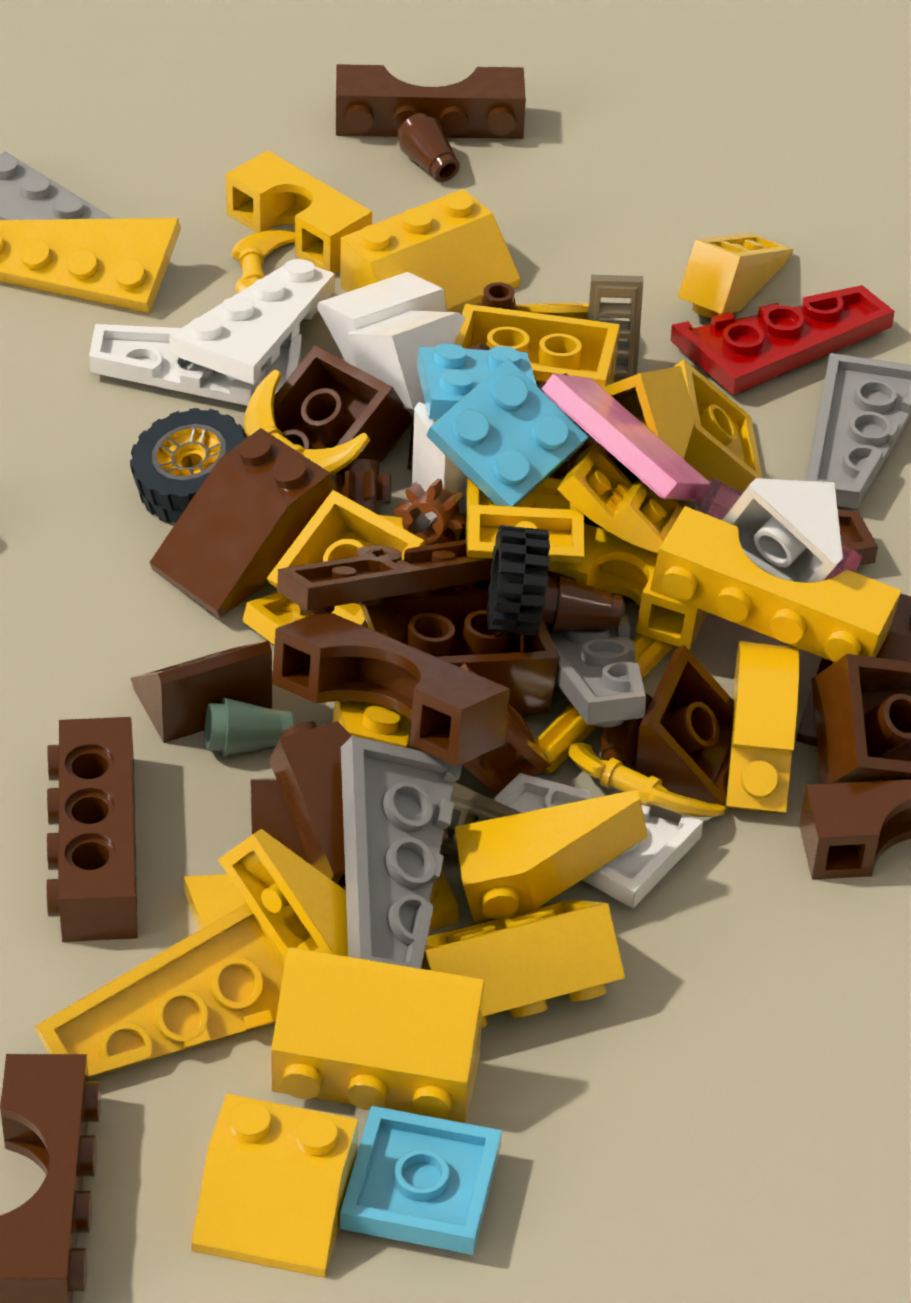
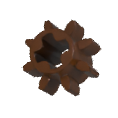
[332,459,392,515]

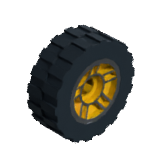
[130,408,247,523]

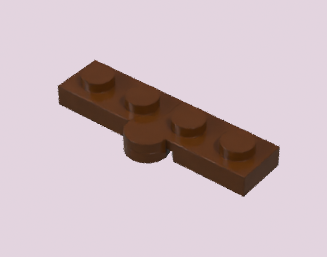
[277,539,493,614]

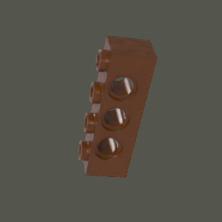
[46,717,138,942]

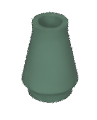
[204,698,293,757]

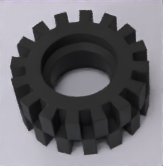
[487,525,550,636]

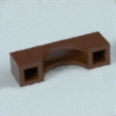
[336,64,526,139]
[272,610,510,767]
[799,779,911,879]
[0,1054,101,1303]

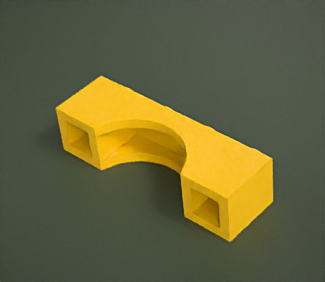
[650,506,902,663]

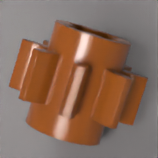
[393,478,466,546]

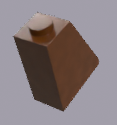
[269,721,449,888]

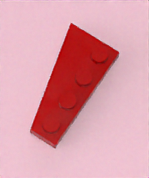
[670,285,895,395]

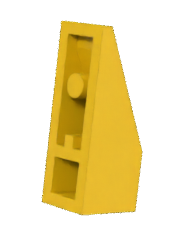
[678,233,793,318]
[454,789,648,922]
[218,829,348,960]

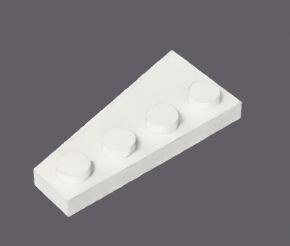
[169,259,335,385]
[89,324,302,406]

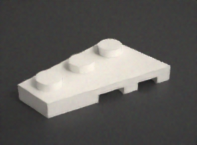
[484,773,703,909]

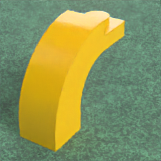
[725,640,799,814]

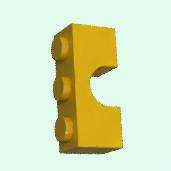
[226,150,373,274]
[547,523,708,650]

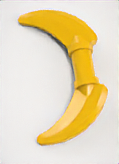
[232,230,313,320]
[243,370,370,475]
[568,742,727,817]

